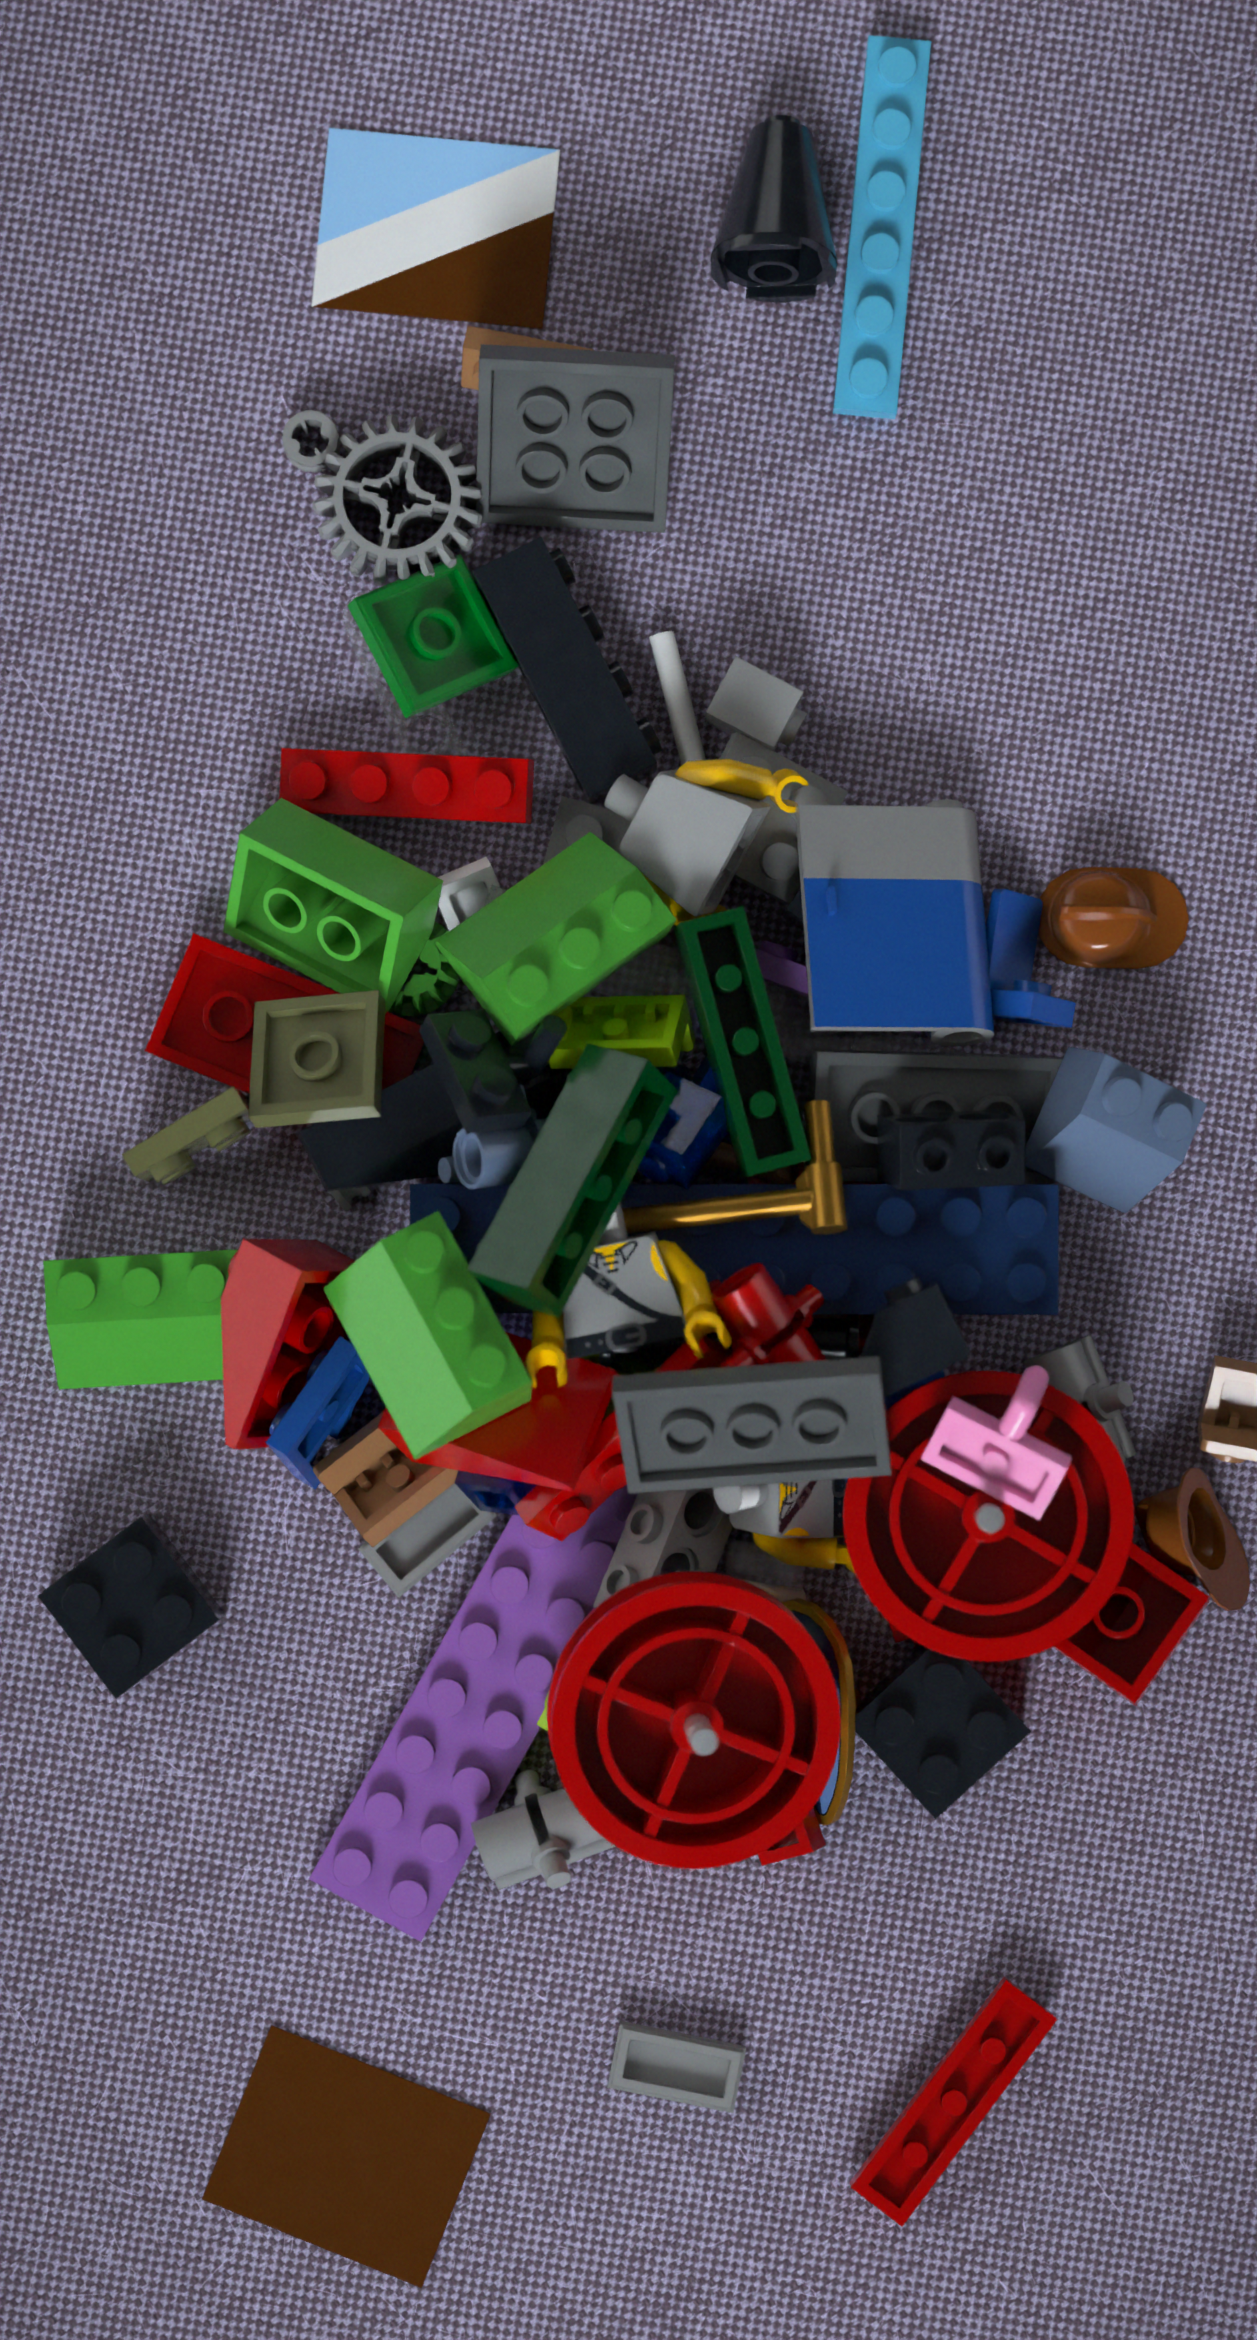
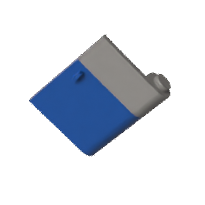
[795,799,994,1046]

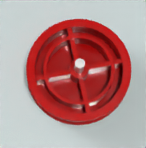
[843,1370,1134,1662]
[547,1571,841,1869]

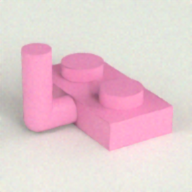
[921,1366,1072,1520]

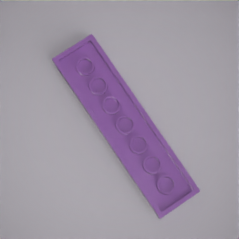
[309,1484,638,1942]

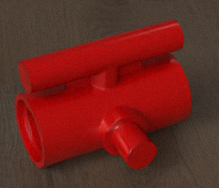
[708,1263,827,1368]

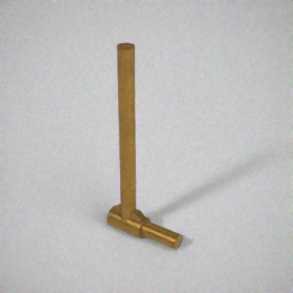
[622,1100,847,1234]

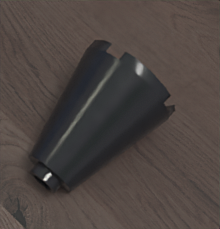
[710,115,838,303]

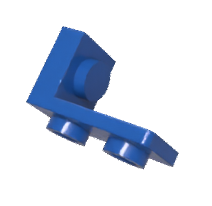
[986,889,1076,1028]

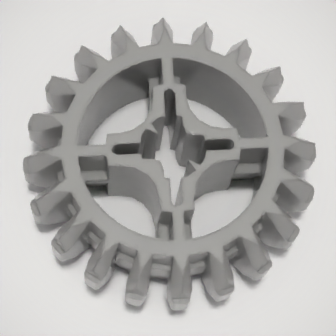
[312,415,484,586]

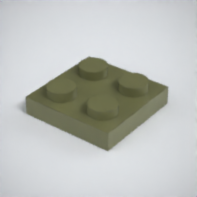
[248,990,386,1128]
[122,1086,251,1185]

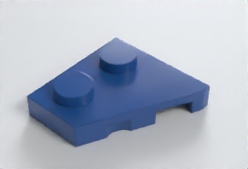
[266,1336,370,1490]

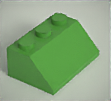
[223,798,443,1014]
[435,832,676,1047]
[324,1211,532,1460]
[43,1249,238,1389]

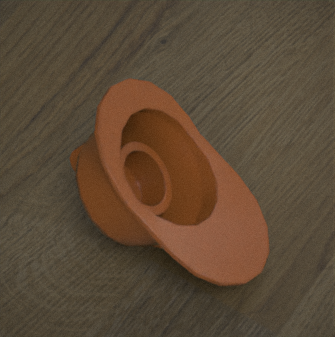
[1038,867,1189,969]
[1135,1468,1250,1611]

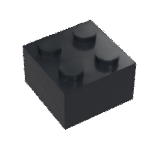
[37,1514,226,1699]
[855,1645,1031,1819]

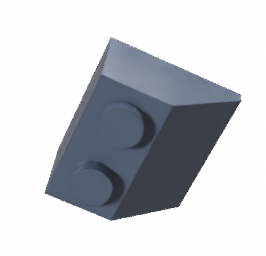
[1025,1046,1207,1214]

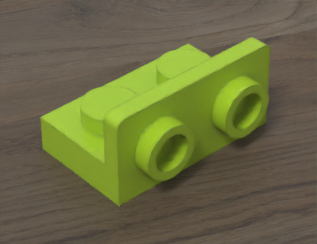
[549,995,696,1069]

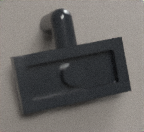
[419,1009,567,1134]

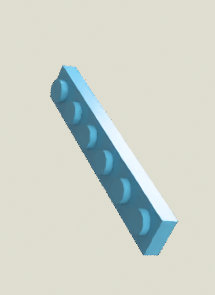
[833,35,931,419]

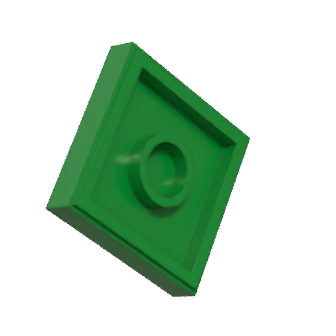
[348,554,518,719]

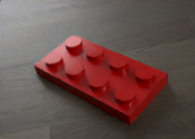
[145,933,425,1094]

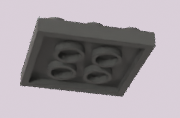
[476,344,675,533]

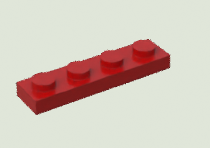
[279,748,534,824]
[514,1335,733,1542]
[849,1977,1058,2227]

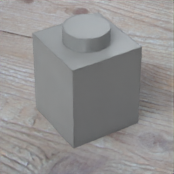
[705,656,808,752]

